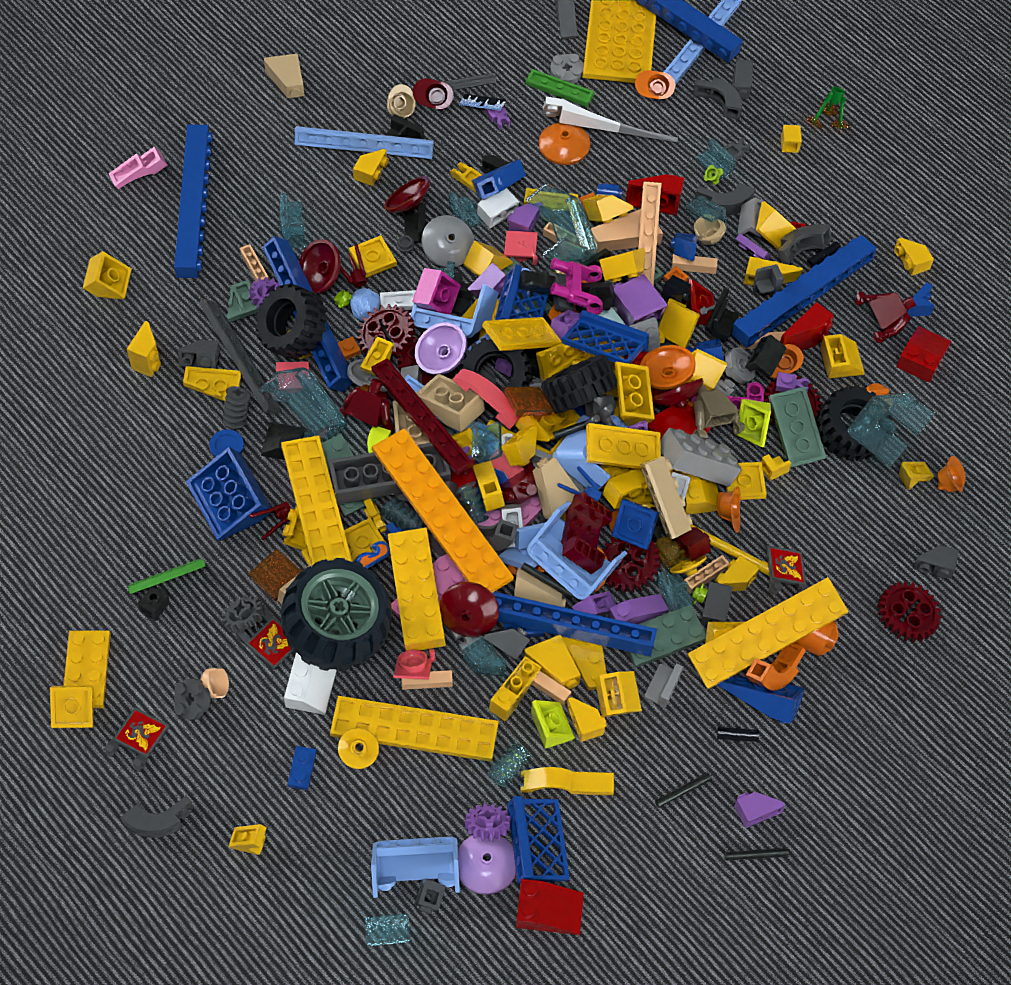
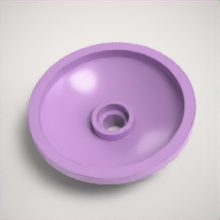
[415,322,467,375]
[458,835,516,895]

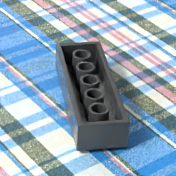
[329,443,451,504]

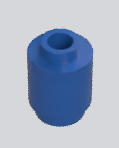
[597,183,623,199]

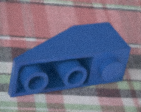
[472,159,526,199]

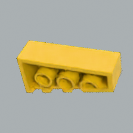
[602,469,686,509]

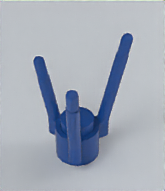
[558,466,602,501]

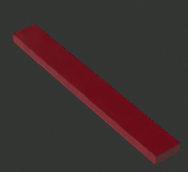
[371,359,473,475]

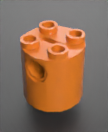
[794,620,839,657]

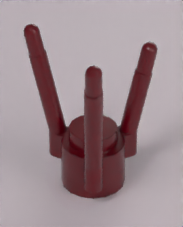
[340,244,368,288]
[249,501,291,540]

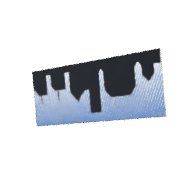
[459,94,506,111]

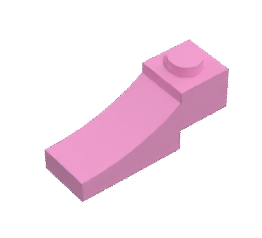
[109,147,167,189]

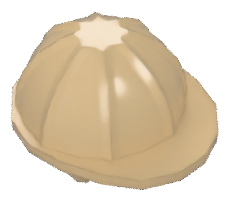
[387,84,416,119]
[694,215,727,245]

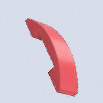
[452,369,520,430]

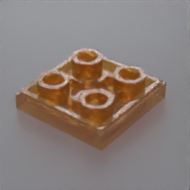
[504,387,553,417]
[248,549,301,601]

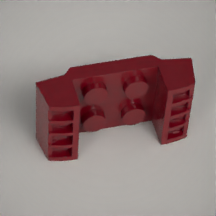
[561,492,613,574]

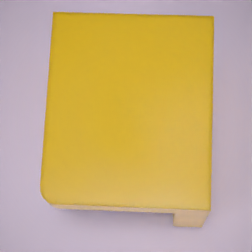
[781,125,802,153]
[761,454,791,481]

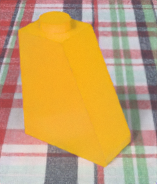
[523,635,581,689]

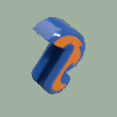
[353,541,390,569]

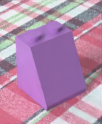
[613,274,667,326]

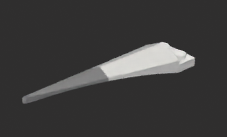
[542,97,678,142]

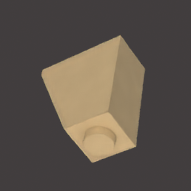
[264,54,304,98]
[533,457,580,519]
[514,568,566,608]

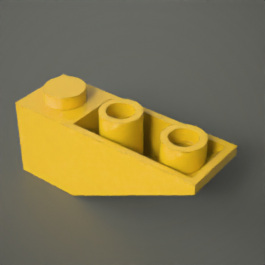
[743,257,803,286]
[473,460,505,512]
[489,656,542,721]

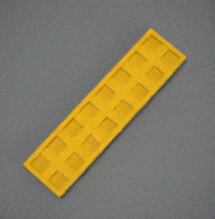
[281,435,352,566]
[688,577,849,690]
[330,696,499,762]

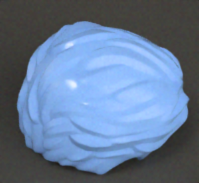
[350,288,381,322]

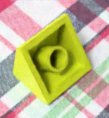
[736,399,771,447]
[531,700,575,749]

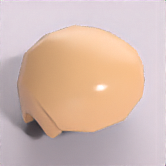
[200,668,229,698]

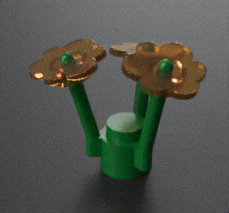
[805,87,850,128]

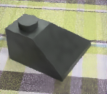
[261,422,307,460]

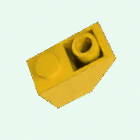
[353,149,389,186]
[895,238,934,276]
[715,555,759,591]

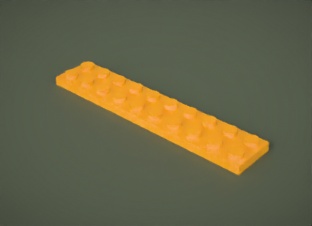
[372,428,514,593]

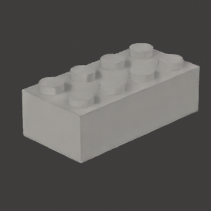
[660,428,742,487]

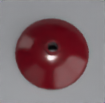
[384,176,430,213]
[299,239,341,293]
[652,378,704,408]
[439,582,499,637]

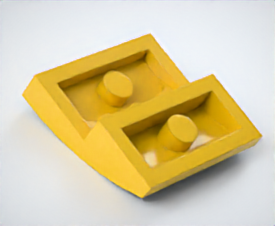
[658,298,700,348]

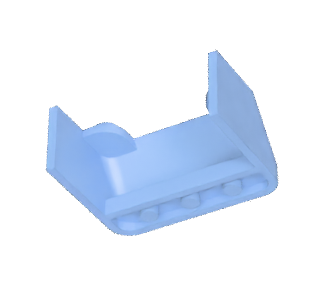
[411,284,499,338]
[553,415,628,490]
[527,501,627,600]
[371,837,460,898]

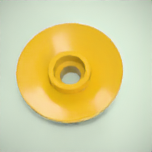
[670,555,707,576]
[338,728,379,769]

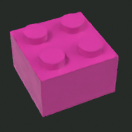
[412,268,461,315]

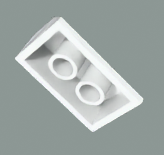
[284,653,337,715]

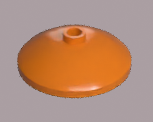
[539,123,590,165]
[640,345,696,390]

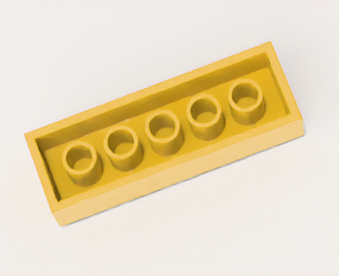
[388,527,446,651]

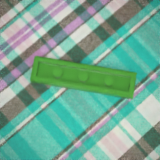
[525,69,595,107]
[127,558,206,594]

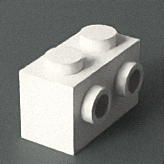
[477,188,519,228]

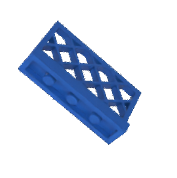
[495,264,548,320]
[561,310,649,364]
[507,796,570,884]

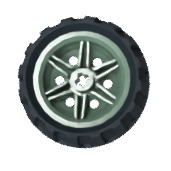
[281,558,392,671]

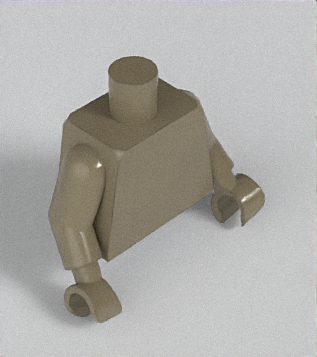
[693,385,745,439]

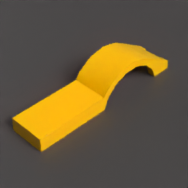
[520,767,614,795]

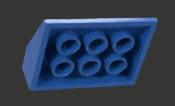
[186,447,271,541]

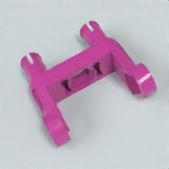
[550,257,603,315]

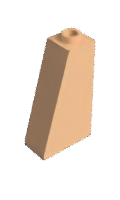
[588,209,663,252]

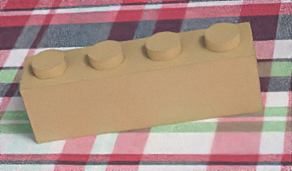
[640,456,693,539]

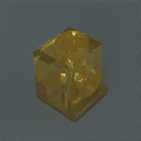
[655,536,685,570]

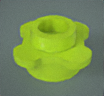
[704,165,723,185]
[334,290,352,308]
[692,583,708,604]

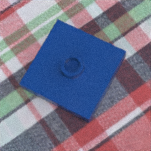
[611,499,660,550]

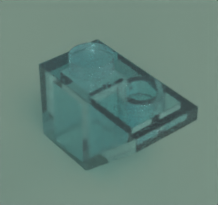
[462,637,507,677]

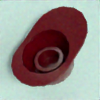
[413,78,453,109]

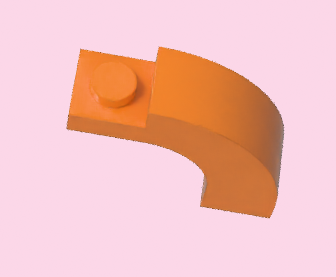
[746,643,806,690]

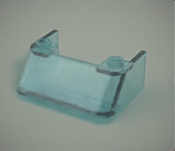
[526,183,598,262]
[258,367,347,443]
[848,392,935,467]

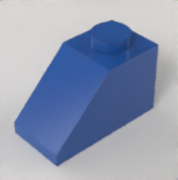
[671,233,697,261]

